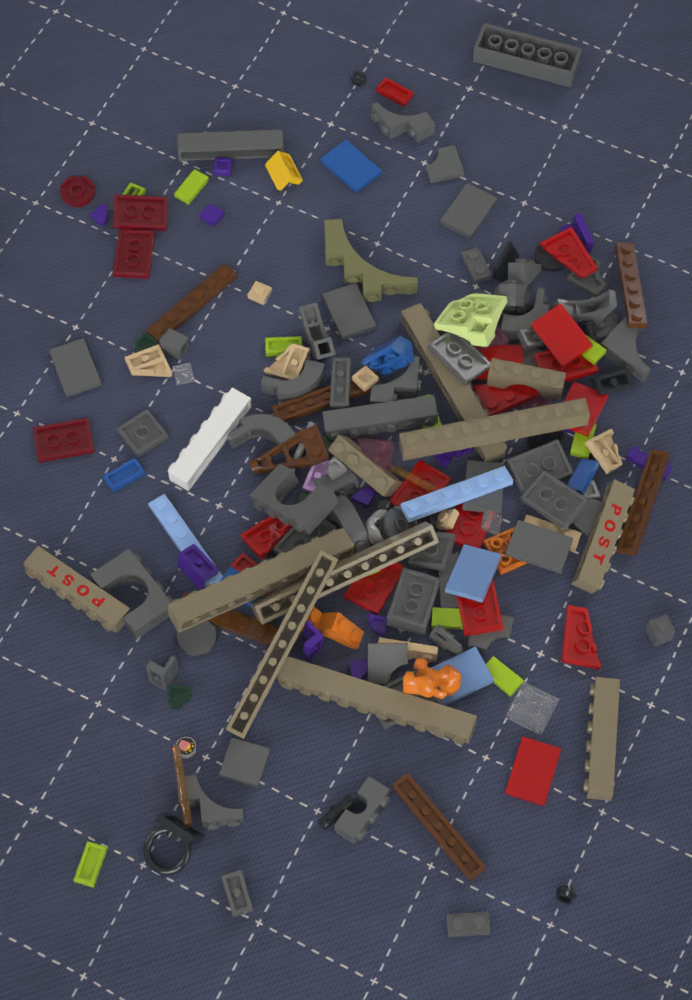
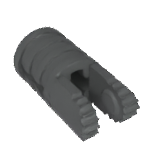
[429,625,465,655]

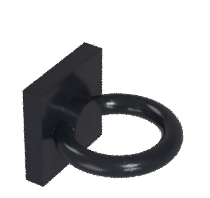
[143,814,205,875]

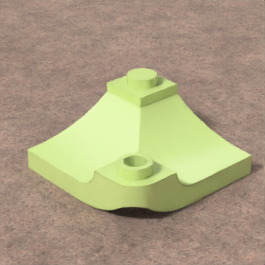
[434,294,508,347]

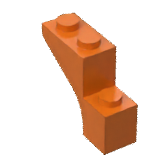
[301,606,364,649]

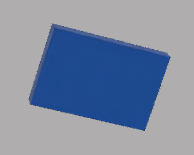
[321,139,382,194]

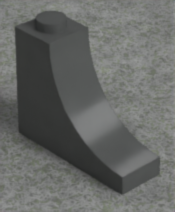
[601,317,651,383]

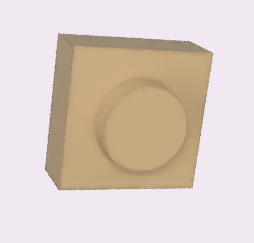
[247,281,272,305]
[352,366,378,392]
[436,509,459,531]

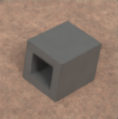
[159,328,190,360]
[646,614,675,647]

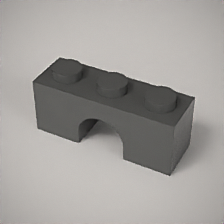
[334,776,390,845]

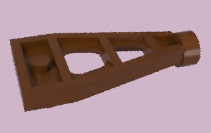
[249,425,330,475]

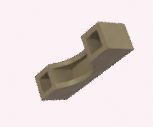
[487,358,566,400]
[328,435,402,497]

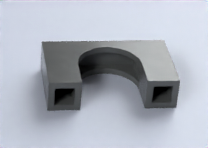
[250,464,339,535]
[90,549,173,639]

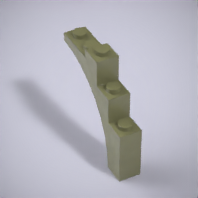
[324,219,418,302]

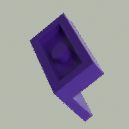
[559,213,594,252]
[177,544,219,590]
[302,620,324,662]

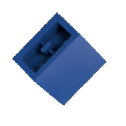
[362,336,414,376]

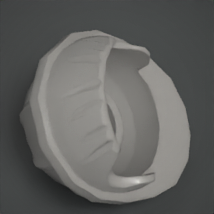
[364,509,388,545]

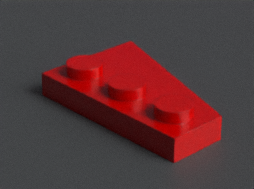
[540,227,598,279]
[474,384,540,416]
[240,516,293,561]
[561,605,601,670]

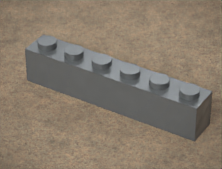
[177,129,283,161]
[323,395,438,440]

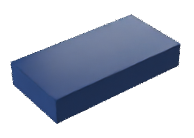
[103,458,146,493]
[567,459,600,495]

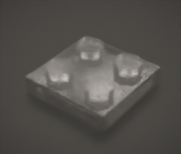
[505,681,560,735]

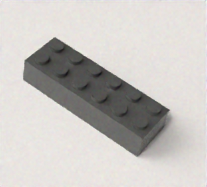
[473,23,582,87]

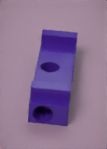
[625,446,672,481]

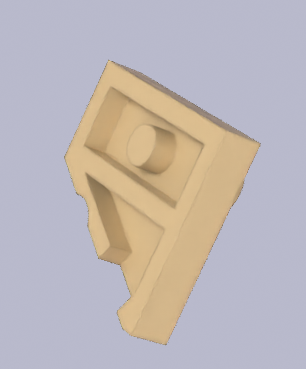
[264,343,311,380]
[124,344,172,377]
[585,428,623,474]

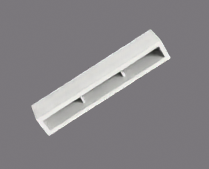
[168,388,252,491]

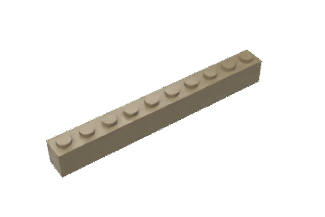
[401,303,507,462]
[399,398,590,461]
[250,521,439,624]
[168,528,354,633]
[225,550,338,739]
[277,656,477,744]

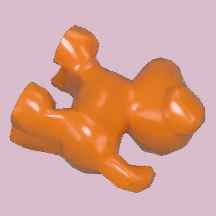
[403,658,462,699]

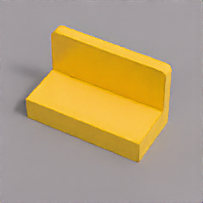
[265,151,303,191]

